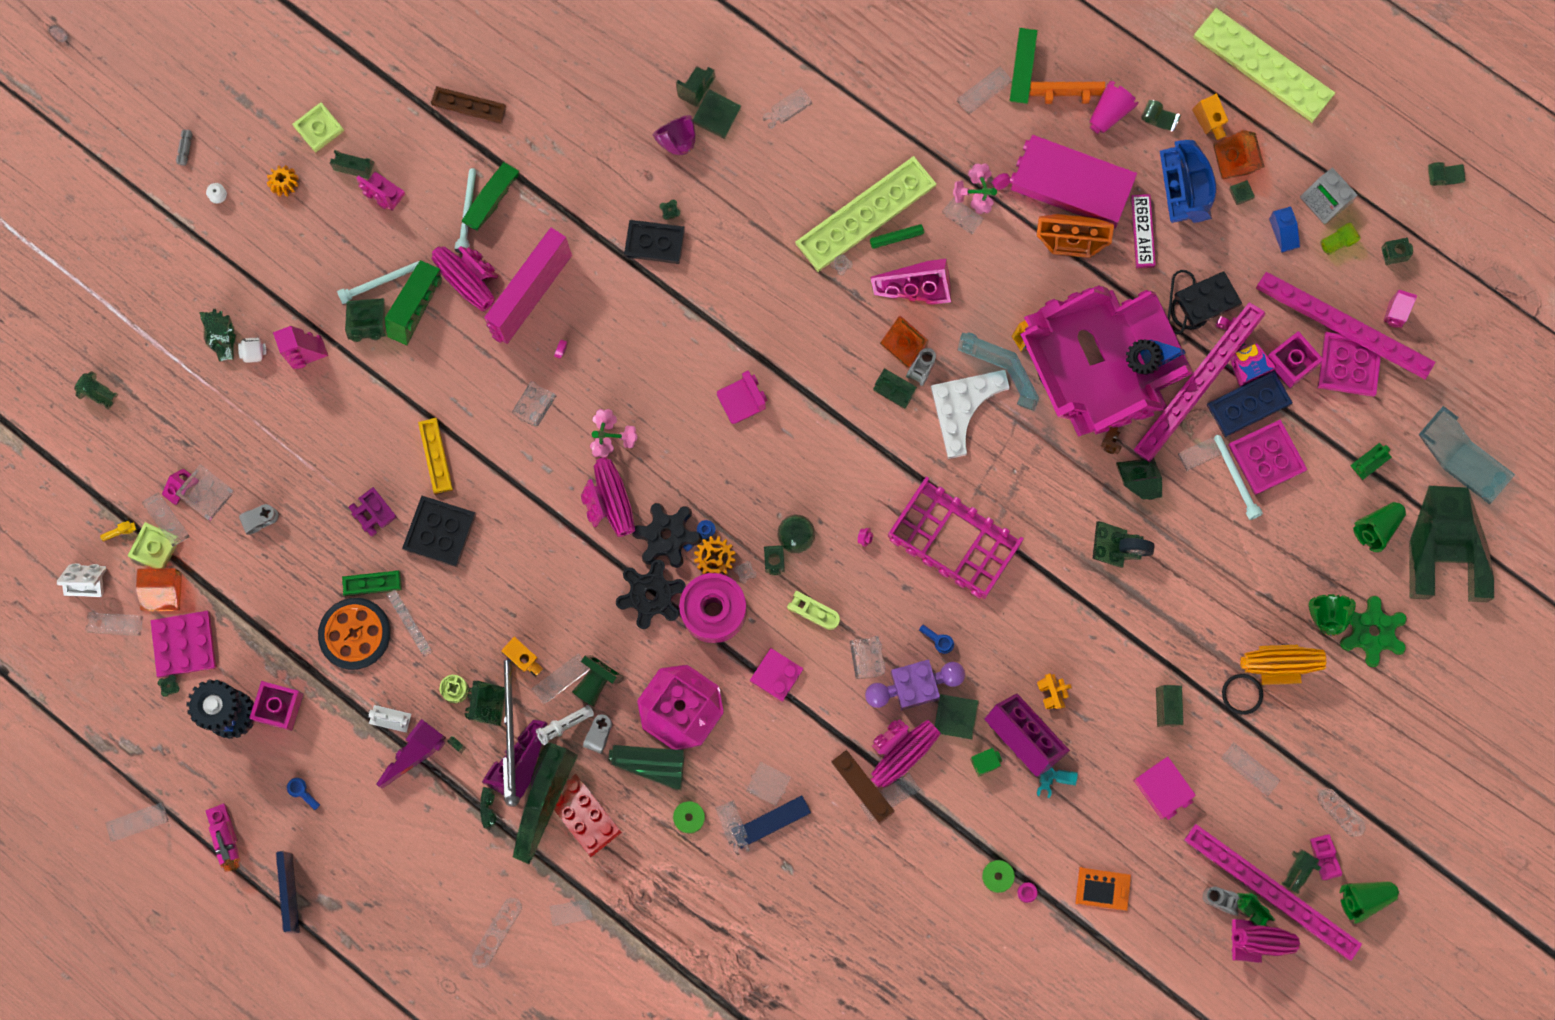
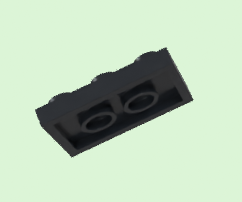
[624,220,685,264]
[1174,271,1242,327]

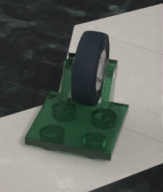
[1092,521,1155,568]

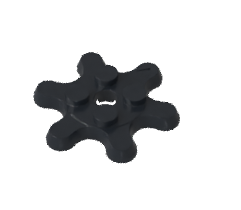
[632,503,702,568]
[616,560,686,629]

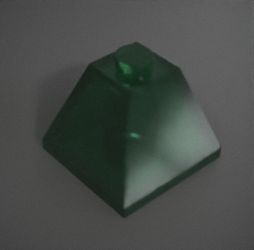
[1116,458,1162,500]

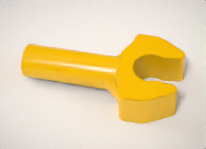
[100,521,136,542]

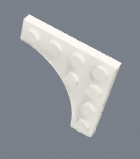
[931,370,1009,459]

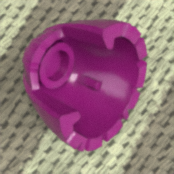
[653,115,695,155]

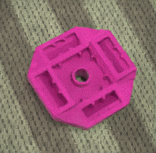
[637,665,724,751]

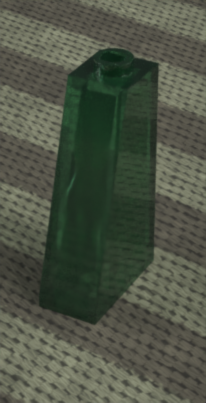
[609,745,685,792]

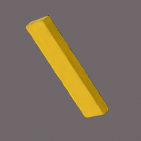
[418,418,453,495]

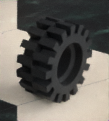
[1126,339,1164,375]

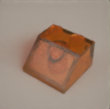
[1213,130,1265,179]
[136,568,182,611]

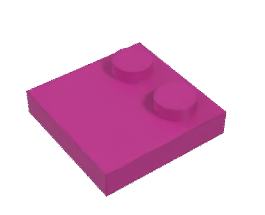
[750,648,803,702]

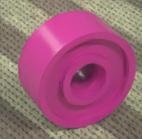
[679,573,747,643]

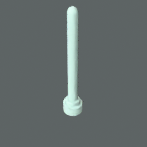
[454,168,476,254]
[337,261,419,305]
[1214,435,1263,520]

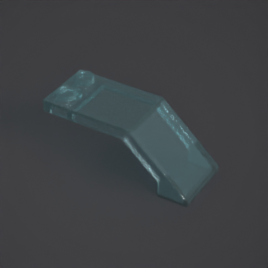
[958,332,1039,411]
[1419,406,1515,504]

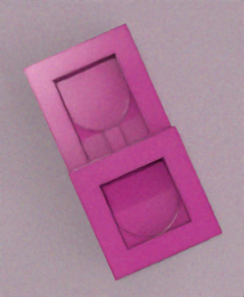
[1310,834,1342,881]

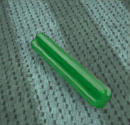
[870,224,924,249]

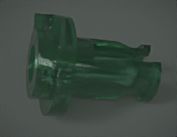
[74,371,118,409]
[1281,849,1322,894]

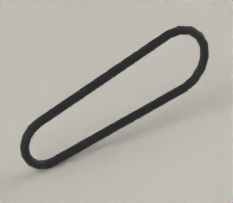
[1167,270,1196,335]

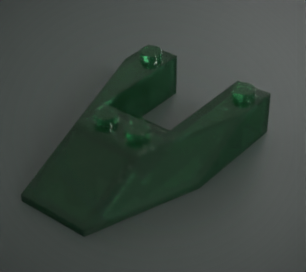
[1409,486,1494,602]

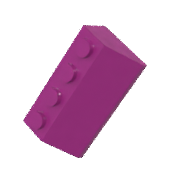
[984,693,1070,777]

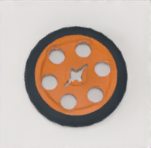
[318,598,391,670]

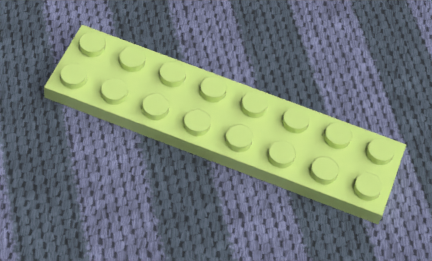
[1193,8,1335,123]
[795,156,936,272]

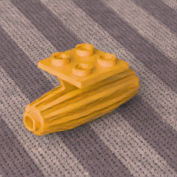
[1240,644,1327,685]

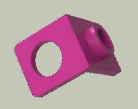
[162,469,197,505]

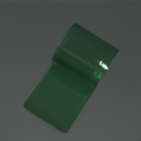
[1141,100,1181,131]
[1427,162,1466,186]

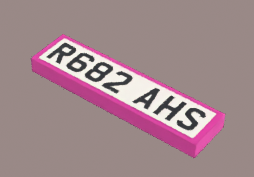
[1131,194,1155,268]

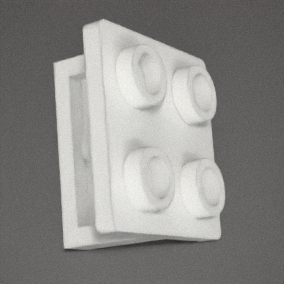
[57,563,106,597]

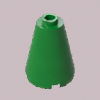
[1353,502,1406,553]
[1340,881,1399,924]

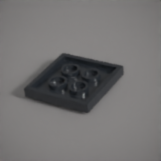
[402,495,476,567]

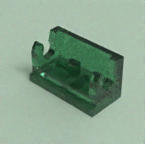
[330,150,374,179]
[873,368,917,409]
[1156,685,1184,727]

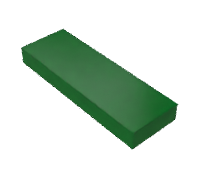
[342,570,402,596]

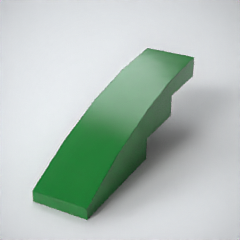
[1009,28,1038,104]
[462,162,519,231]

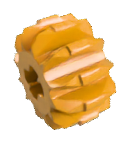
[267,165,299,197]

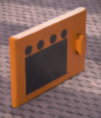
[1075,867,1131,911]

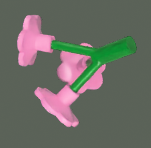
[953,164,997,214]
[590,409,637,458]

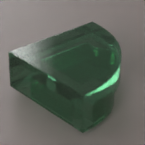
[447,736,466,754]

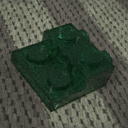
[345,298,386,342]

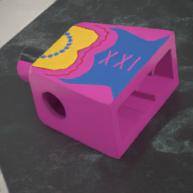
[1230,342,1276,387]

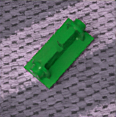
[1350,443,1392,480]
[1237,893,1275,926]

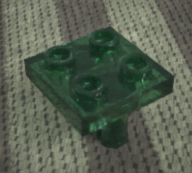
[465,681,505,726]

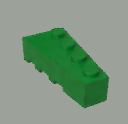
[384,260,442,345]

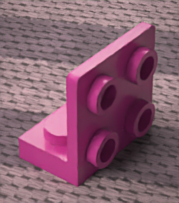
[356,172,406,211]

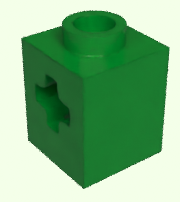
[970,748,1002,777]

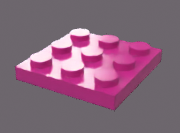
[1318,332,1381,397]
[1228,420,1308,495]
[150,611,216,678]

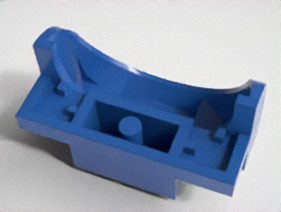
[1160,140,1216,223]

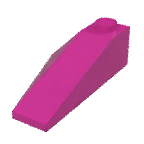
[870,259,951,304]

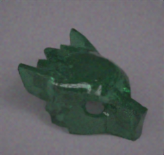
[199,309,236,362]

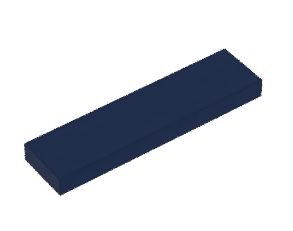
[732,796,811,849]

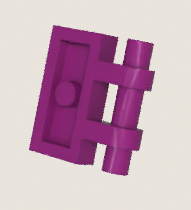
[348,487,397,537]

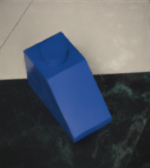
[1269,206,1300,253]
[1140,339,1186,367]

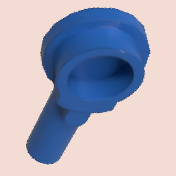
[683,520,716,552]
[919,624,954,654]
[287,778,320,810]

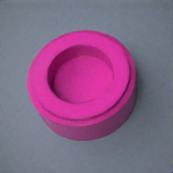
[992,173,1011,190]
[554,339,568,359]
[1017,882,1038,903]

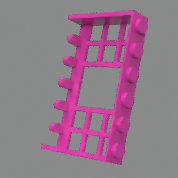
[888,477,1024,599]

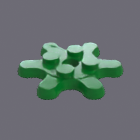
[1340,595,1407,667]

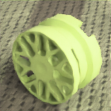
[439,675,469,703]

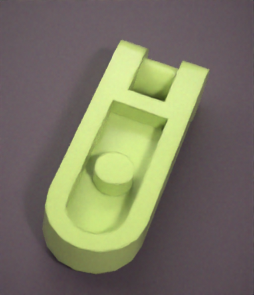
[786,591,840,630]

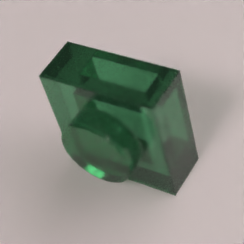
[1229,180,1255,206]

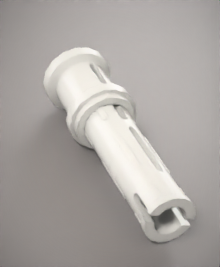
[536,705,594,745]

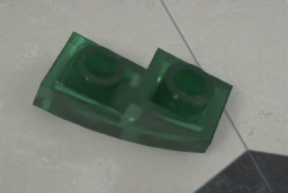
[480,787,497,830]

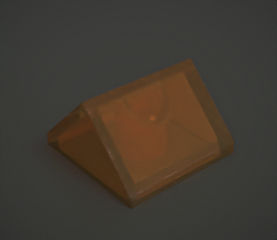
[880,316,929,368]

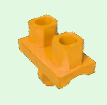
[1037,673,1072,709]

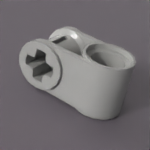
[906,348,936,386]
[239,504,279,535]
[583,715,612,754]
[1202,887,1241,916]

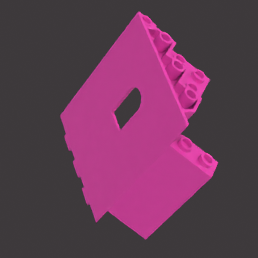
[1021,285,1193,437]

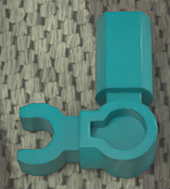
[1036,767,1078,798]

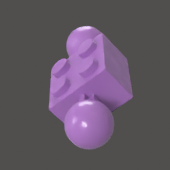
[865,660,965,711]

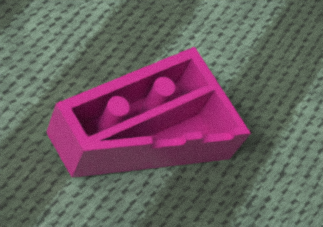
[273,326,328,369]

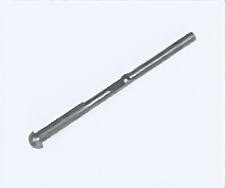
[503,660,520,807]

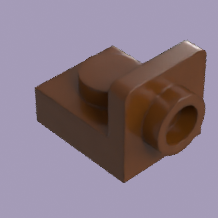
[1101,426,1122,454]

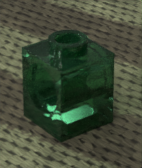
[1381,237,1413,265]
[764,545,785,575]

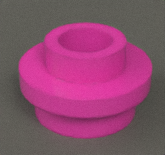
[858,528,873,547]

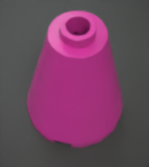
[1089,81,1139,134]

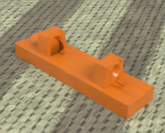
[1029,82,1105,104]

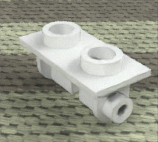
[369,705,412,733]

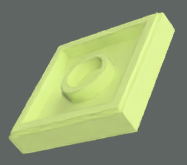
[292,102,344,153]
[128,522,180,572]

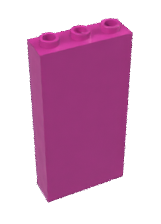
[1009,135,1137,229]
[484,227,572,344]

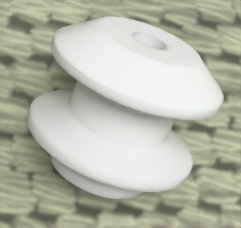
[206,183,227,204]

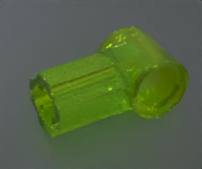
[1320,222,1361,255]

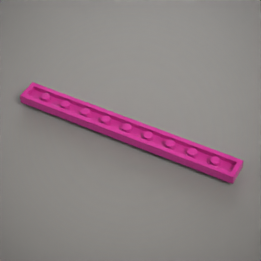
[1256,272,1436,380]
[1134,302,1266,462]
[1183,824,1362,961]

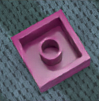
[1268,331,1324,388]
[249,681,304,731]

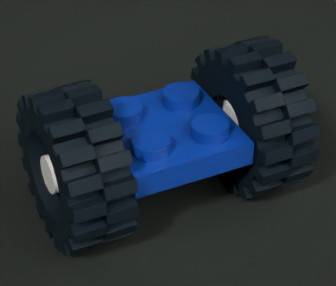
[186,679,254,739]

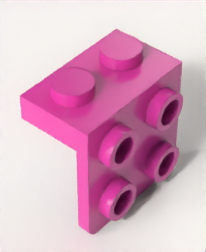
[716,370,767,424]

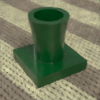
[572,655,624,706]

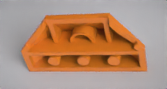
[1036,214,1114,258]

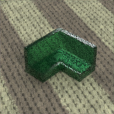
[676,67,715,107]

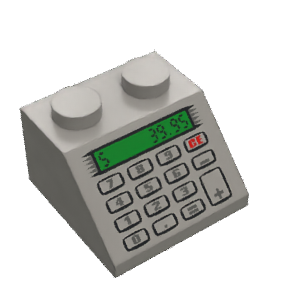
[1300,168,1357,225]

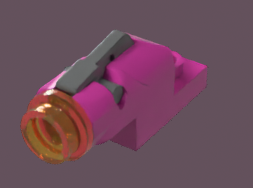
[205,804,241,872]

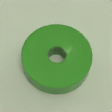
[673,801,705,834]
[982,860,1014,893]

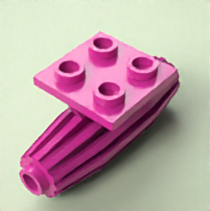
[431,246,498,311]
[581,457,635,537]
[871,719,941,788]
[1231,919,1300,963]

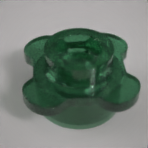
[659,200,680,220]
[158,675,180,697]

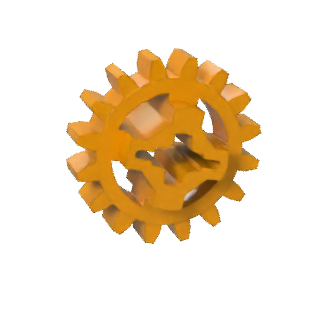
[694,536,736,575]

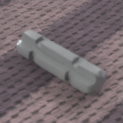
[176,130,192,166]

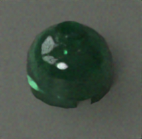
[777,514,815,554]

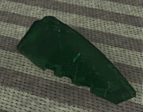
[513,742,578,865]

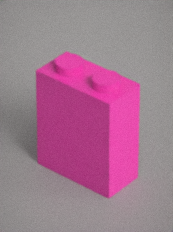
[1133,756,1196,820]

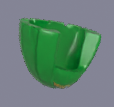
[1308,594,1356,636]

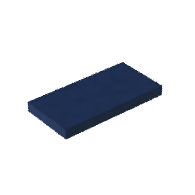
[1207,371,1293,438]
[276,851,300,934]

